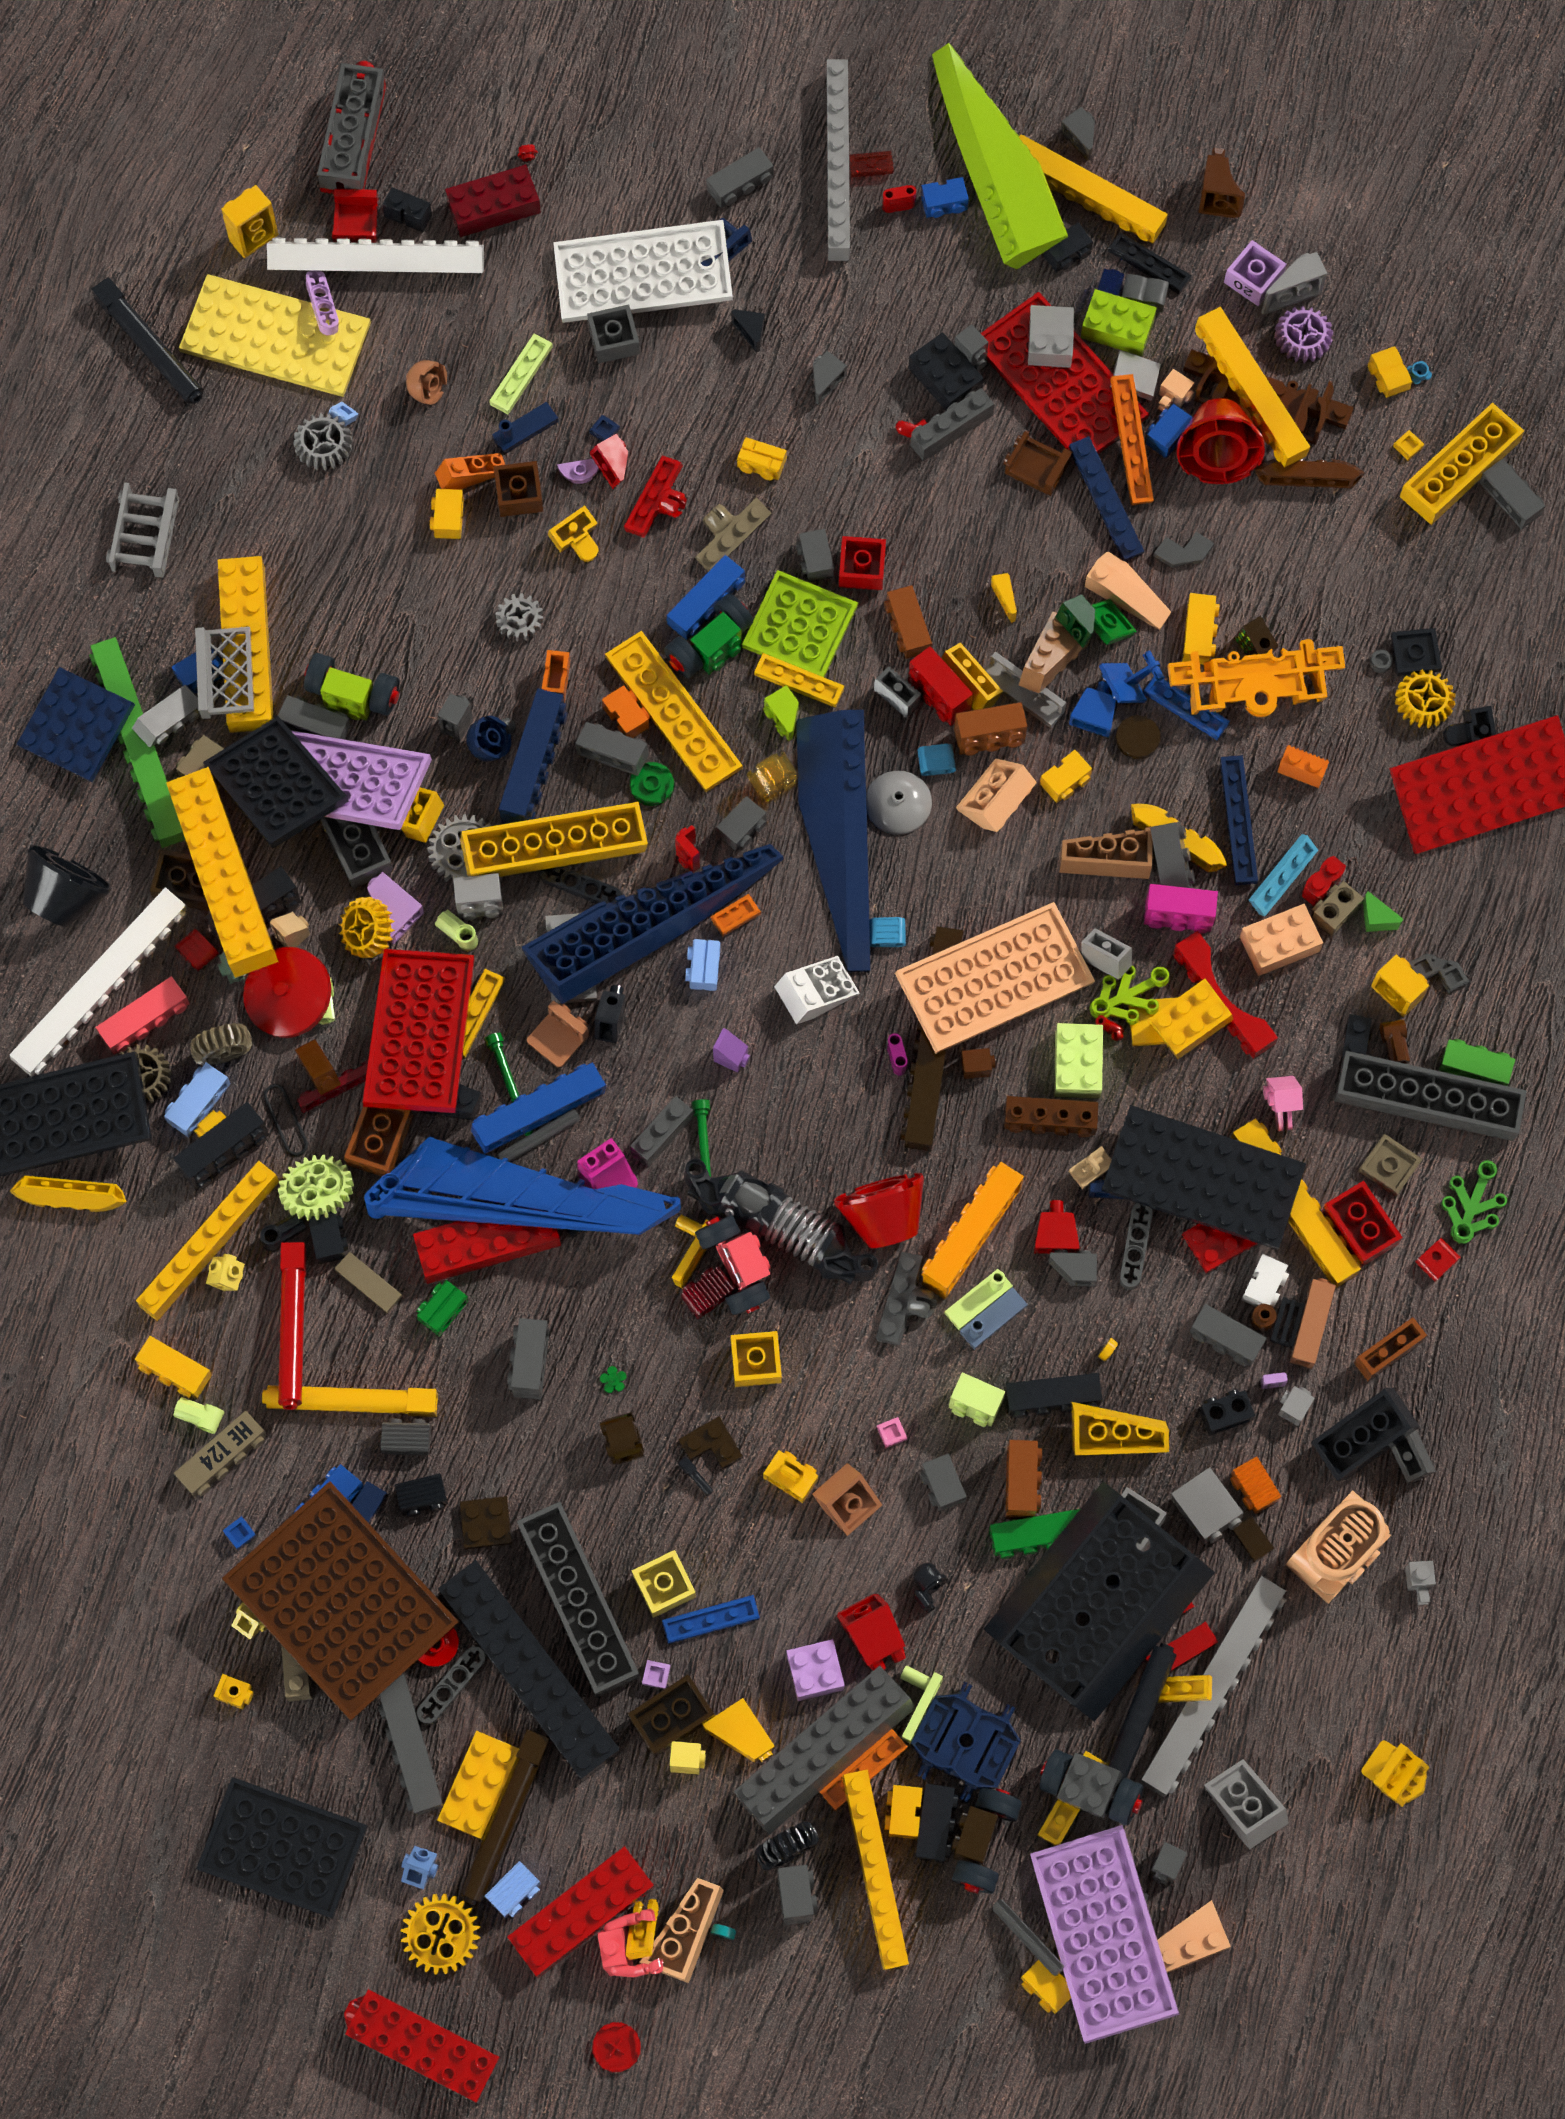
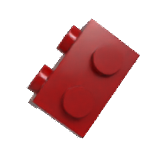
[675,825,700,873]

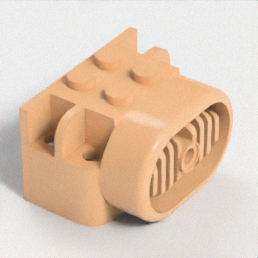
[1286,1491,1391,1604]

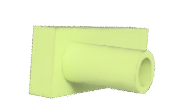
[944,1269,1013,1331]
[900,1665,943,1744]

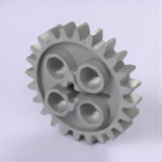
[427,814,491,884]

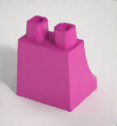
[577,1138,638,1190]

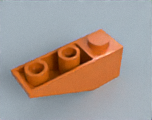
[435,453,506,490]

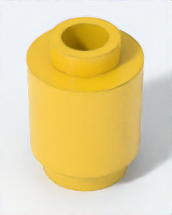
[194,1110,226,1138]

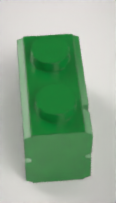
[417,1280,469,1337]

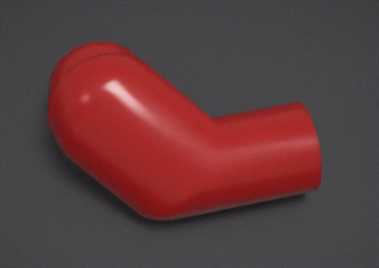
[895,419,927,438]
[1095,1015,1124,1041]

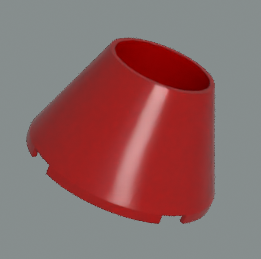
[1177,398,1265,484]
[833,1173,924,1248]

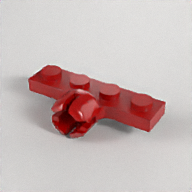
[624,455,687,538]

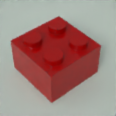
[839,536,886,590]

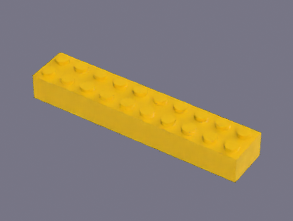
[166,767,278,978]

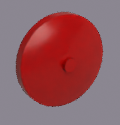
[243,947,331,1038]

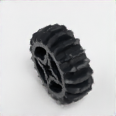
[755,1822,819,1871]

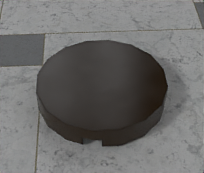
[1116,715,1161,759]

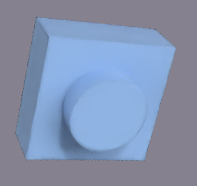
[328,402,358,427]

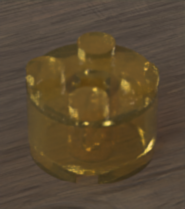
[746,751,798,802]

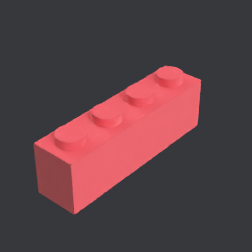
[95,976,190,1055]

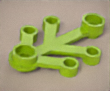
[1090,966,1169,1025]

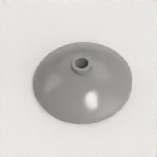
[866,771,932,835]

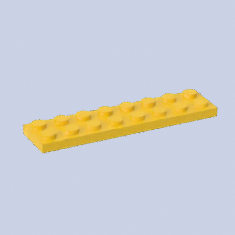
[605,631,743,792]

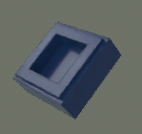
[589,414,620,441]

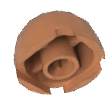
[406,360,447,405]

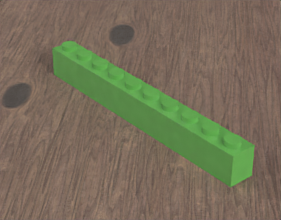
[89,637,186,848]

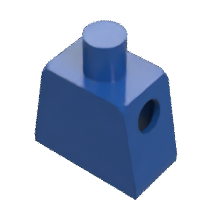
[1069,681,1116,738]

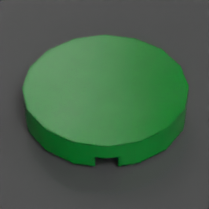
[630,762,674,806]

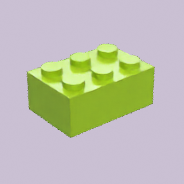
[1080,289,1157,356]

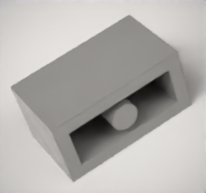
[1081,928,1132,980]

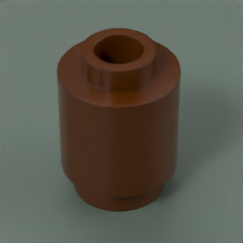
[1250,1304,1276,1332]

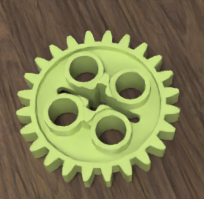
[278,1155,354,1221]

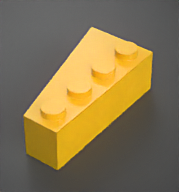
[1072,1402,1169,1455]

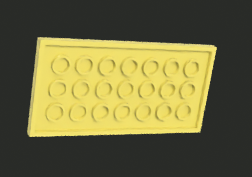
[179,274,371,397]

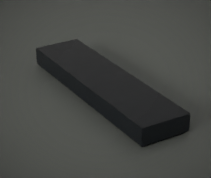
[1108,232,1192,295]

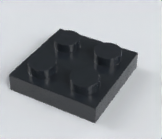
[1390,628,1442,676]

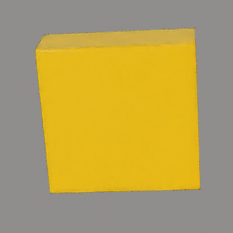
[1393,430,1425,461]

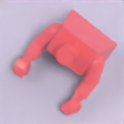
[598,1909,663,1978]

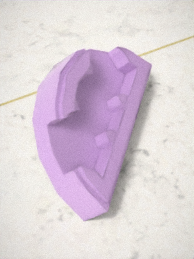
[557,459,599,484]

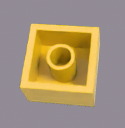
[1371,954,1429,1018]
[731,1331,782,1387]

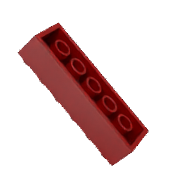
[413,1206,561,1284]
[507,1846,654,1979]

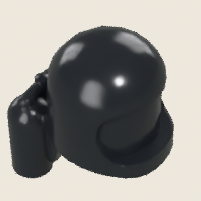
[913,1562,948,1613]

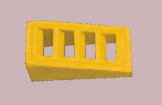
[991,573,1017,623]

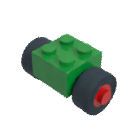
[664,594,753,678]

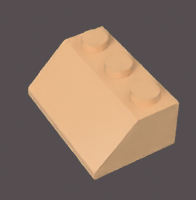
[956,759,1037,832]

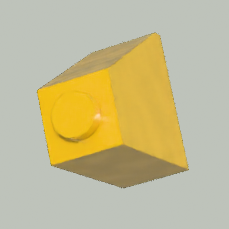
[703,1698,775,1763]

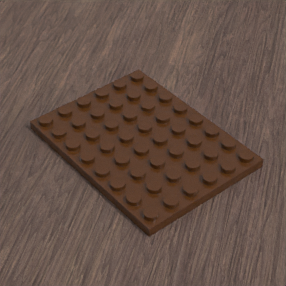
[222,1481,459,1721]

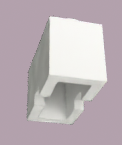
[1242,1254,1289,1307]

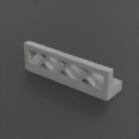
[985,652,1066,728]

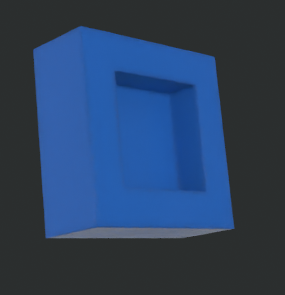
[223,1516,257,1550]

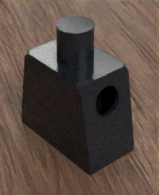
[595,985,625,1044]

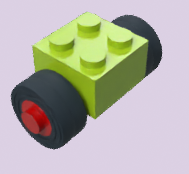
[304,653,400,721]

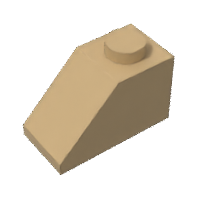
[270,912,310,947]

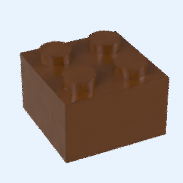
[493,461,544,517]

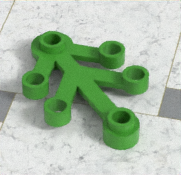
[1441,1160,1507,1244]

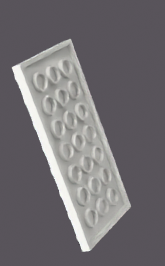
[553,220,733,323]

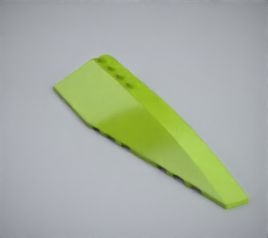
[932,43,1068,269]

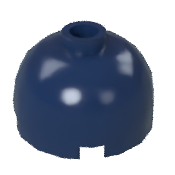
[466,715,511,762]

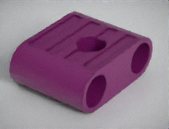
[887,1033,907,1076]

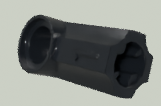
[260,1213,307,1251]

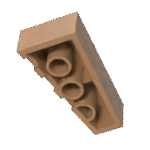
[1019,612,1090,693]
[1059,827,1153,879]

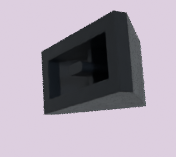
[731,309,765,353]

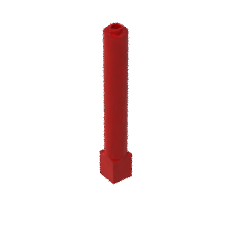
[278,1242,307,1410]

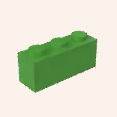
[1439,1039,1515,1086]

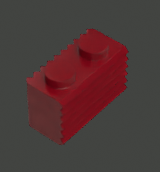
[681,1266,735,1320]

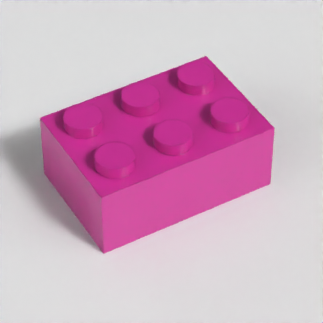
[1144,884,1218,934]

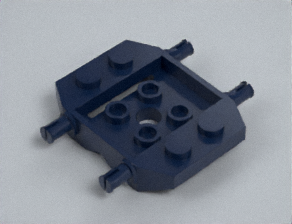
[911,1682,1021,1803]

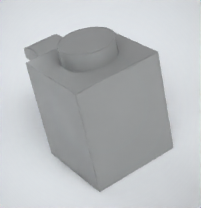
[1405,1561,1436,1605]

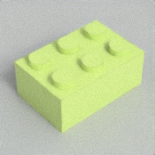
[1054,1023,1103,1098]

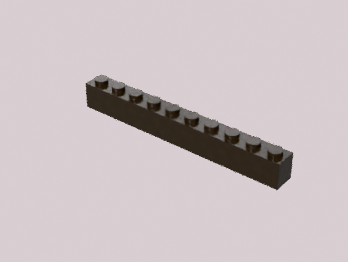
[900,926,963,1152]

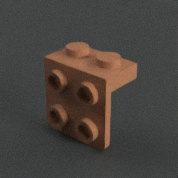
[527,1000,589,1068]

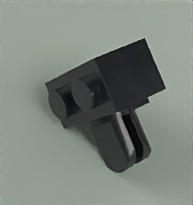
[1443,706,1496,746]

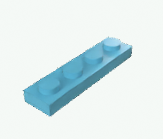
[1249,834,1318,916]

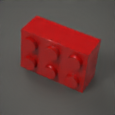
[908,646,973,726]
[1322,1180,1403,1268]

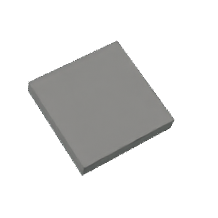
[1110,350,1161,401]

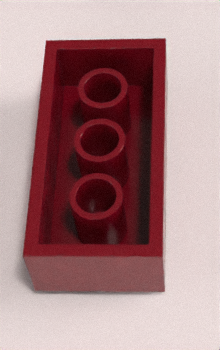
[445,164,541,237]

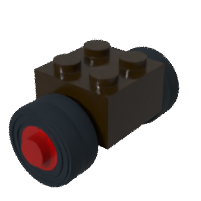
[951,1788,1022,1894]

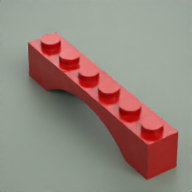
[1174,931,1278,1059]

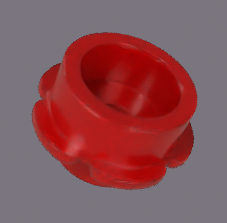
[517,144,538,162]

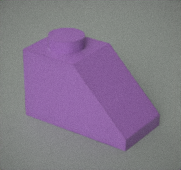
[713,1028,750,1073]

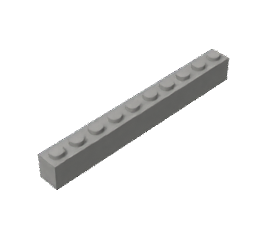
[826,59,850,261]
[1139,1576,1287,1798]

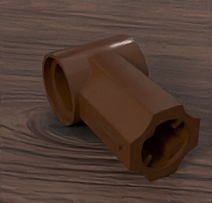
[1380,1020,1410,1064]

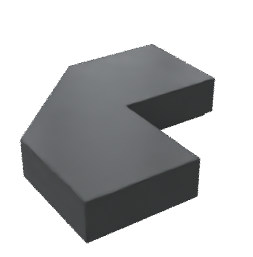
[1153,532,1214,568]
[1409,953,1469,994]

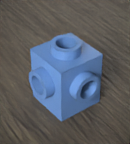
[401,1846,439,1890]

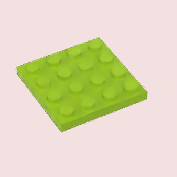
[742,570,858,678]

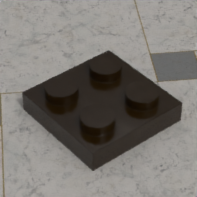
[460,1496,512,1550]

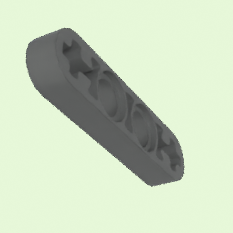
[1119,1203,1152,1290]
[417,1646,486,1725]

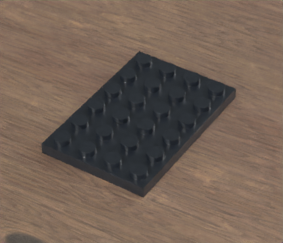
[203,716,349,849]
[196,1777,368,1919]

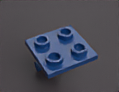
[1099,651,1165,703]

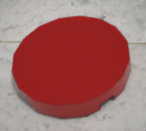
[592,2022,641,2072]

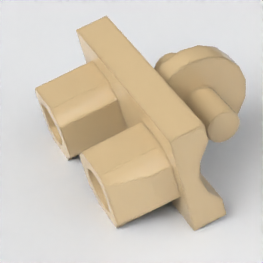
[1068,1146,1112,1189]

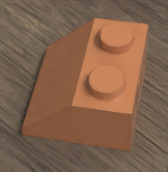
[812,1463,882,1536]

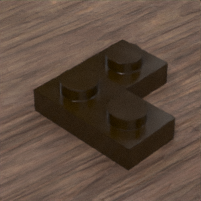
[679,1416,743,1469]

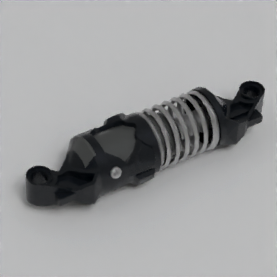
[684,1159,878,1285]

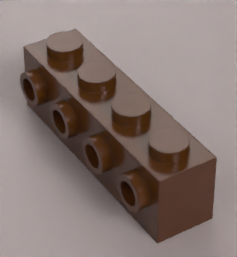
[1004,1096,1098,1137]

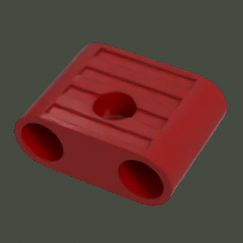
[882,185,916,213]
[174,928,219,972]
[1415,1238,1461,1282]

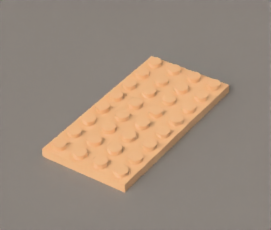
[895,902,1095,1054]

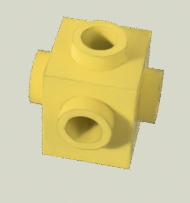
[206,1254,245,1291]
[231,1602,267,1639]

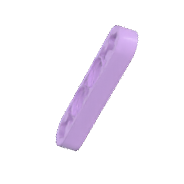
[306,270,339,335]

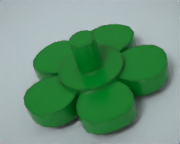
[600,1366,627,1393]

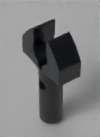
[678,1457,713,1496]

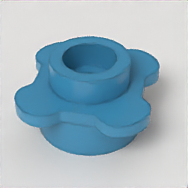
[1407,361,1432,384]

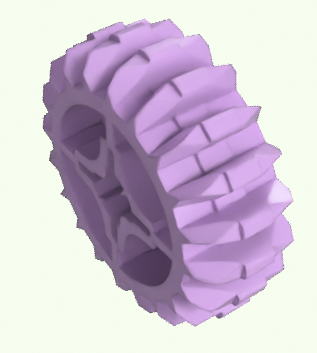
[1274,306,1333,363]

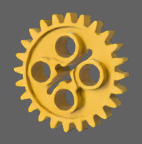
[401,1894,481,1975]

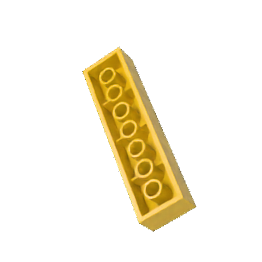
[218,556,274,733]
[460,802,648,877]

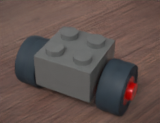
[1040,1749,1143,1826]

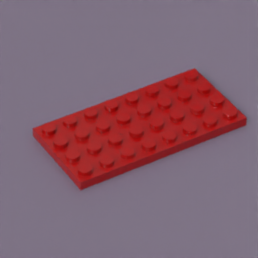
[981,292,1149,454]
[1389,715,1565,854]
[363,949,475,1113]

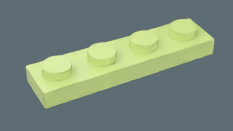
[489,334,553,415]

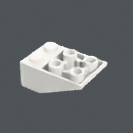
[774,956,860,1024]

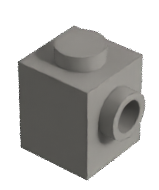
[1278,1386,1315,1426]

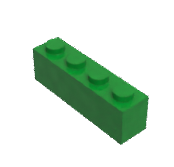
[989,1509,1080,1559]

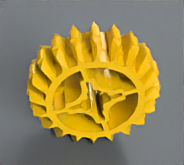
[1395,669,1455,729]
[338,897,395,958]

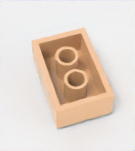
[1240,904,1323,976]

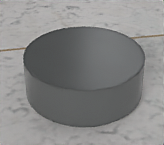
[1370,650,1393,673]

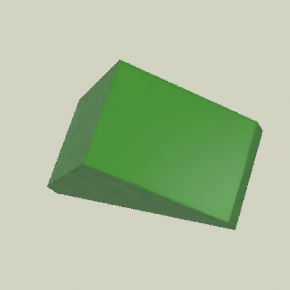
[1362,891,1404,932]

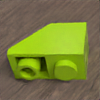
[763,685,799,741]

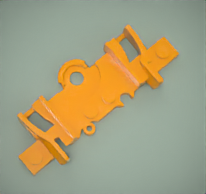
[1167,639,1345,717]

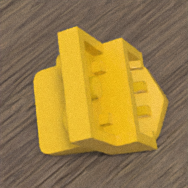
[1361,1740,1429,1807]

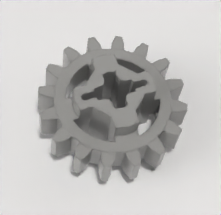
[496,593,544,641]

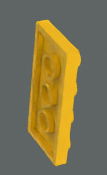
[437,1731,519,1840]

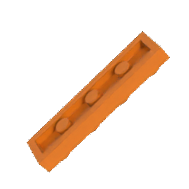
[819,1729,908,1811]

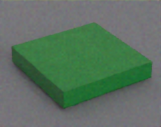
[1092,599,1137,645]

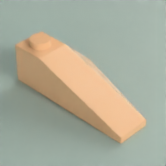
[1085,551,1171,631]

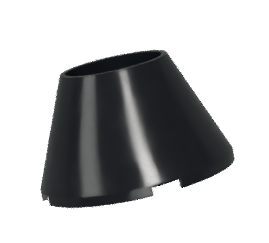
[23,845,112,927]

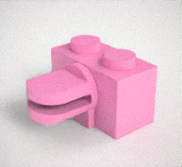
[1263,1076,1303,1132]

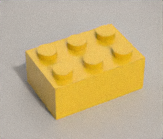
[221,185,279,259]
[1149,979,1233,1059]

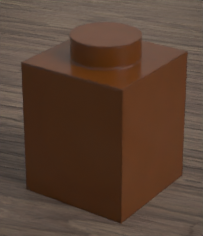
[961,1048,996,1079]

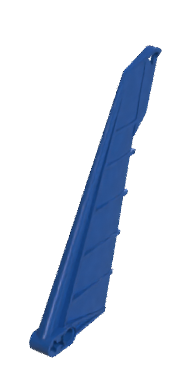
[364,1137,681,1235]

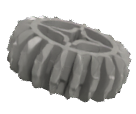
[293,413,353,471]

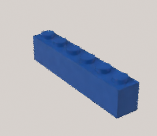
[471,1062,606,1154]

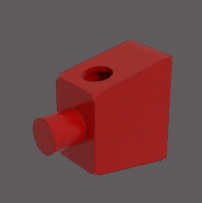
[1034,1200,1079,1254]

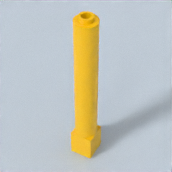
[262,1385,438,1417]

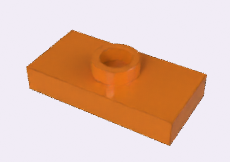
[711,894,761,937]

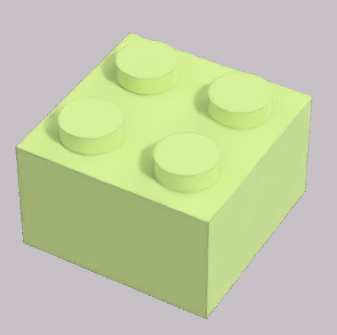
[949,1372,1005,1427]

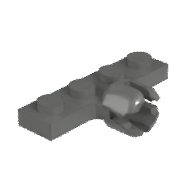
[876,1252,936,1346]

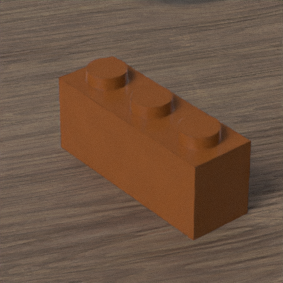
[884,585,932,659]
[1354,1317,1427,1381]

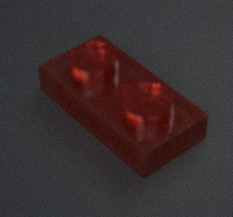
[849,151,894,178]

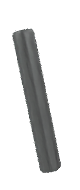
[498,1109,580,1162]
[992,1899,1064,1976]

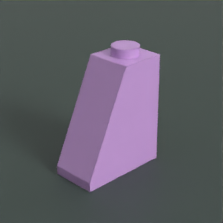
[367,872,424,945]

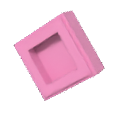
[876,1417,907,1449]

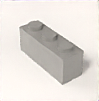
[132,685,200,748]

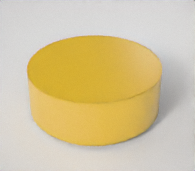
[1098,1338,1118,1361]

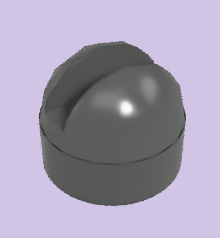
[501,717,516,735]

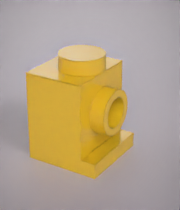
[214,1674,254,1709]

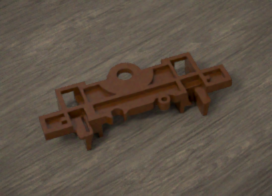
[1183,349,1354,445]

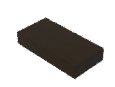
[1232,1510,1274,1562]

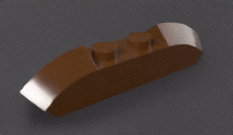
[1254,458,1365,489]

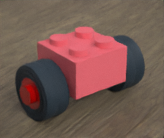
[695,1215,770,1315]

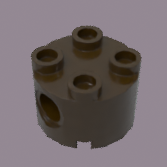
[600,1412,645,1465]

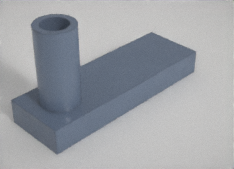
[959,1287,1028,1350]

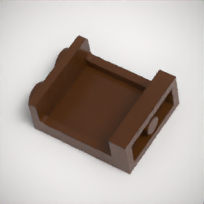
[1003,430,1072,496]

